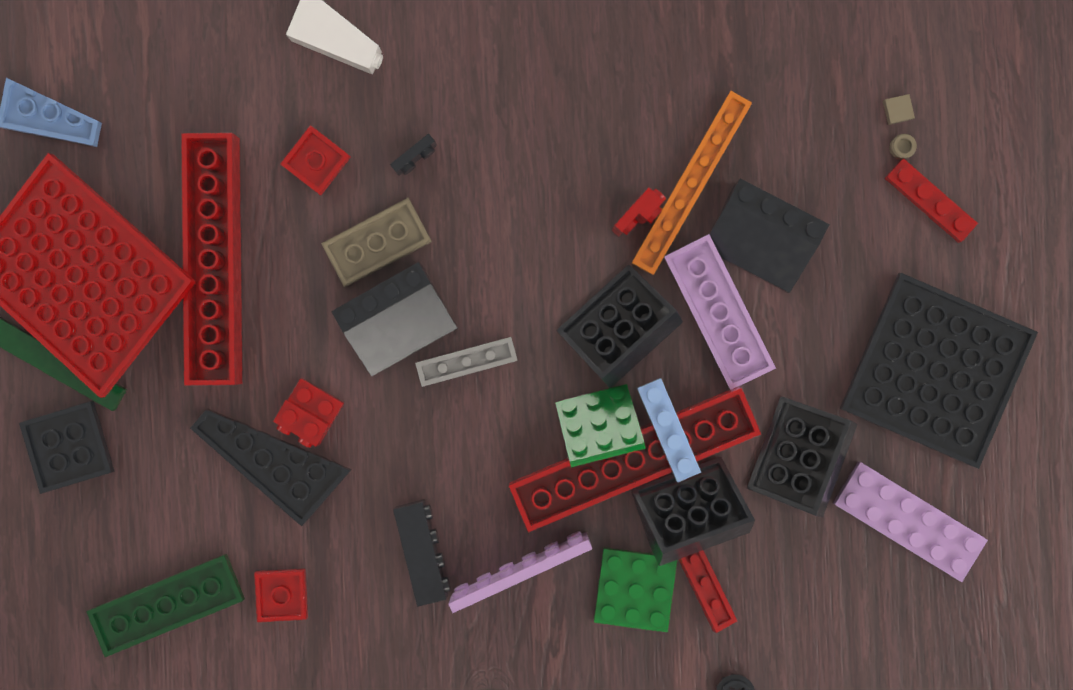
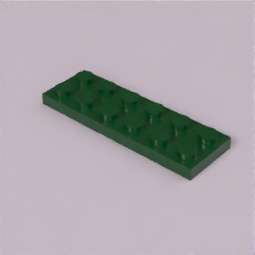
[86,553,245,657]

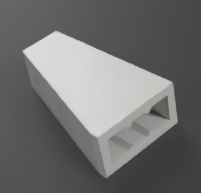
[286,0,383,75]

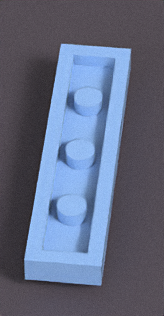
[637,378,701,482]

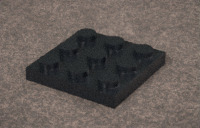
[19,401,115,494]

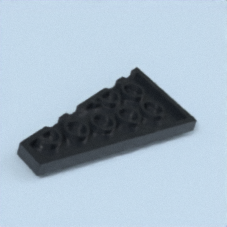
[190,409,352,527]

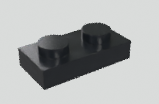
[390,133,437,176]

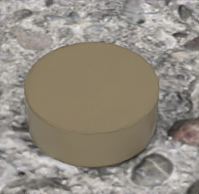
[889,134,917,160]

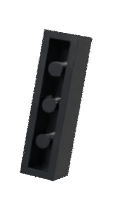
[393,499,451,607]

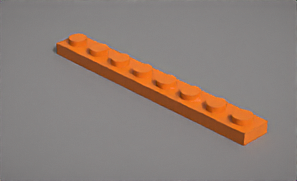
[632,91,752,275]

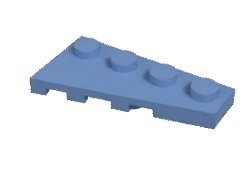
[0,78,102,147]

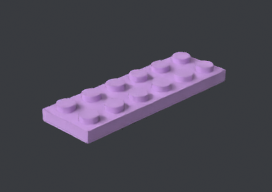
[664,234,776,390]
[833,461,988,582]
[449,531,592,613]

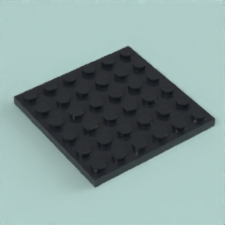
[840,273,1038,469]

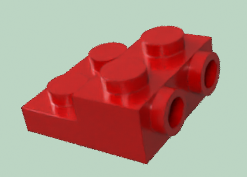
[612,188,666,237]
[273,378,344,448]

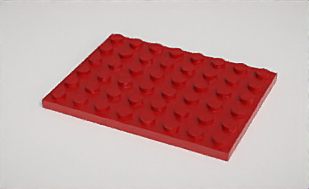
[0,153,196,398]

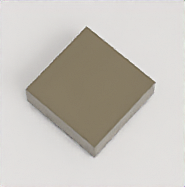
[883,94,915,125]

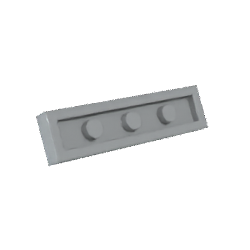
[415,337,518,387]

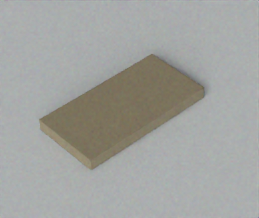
[321,198,432,288]

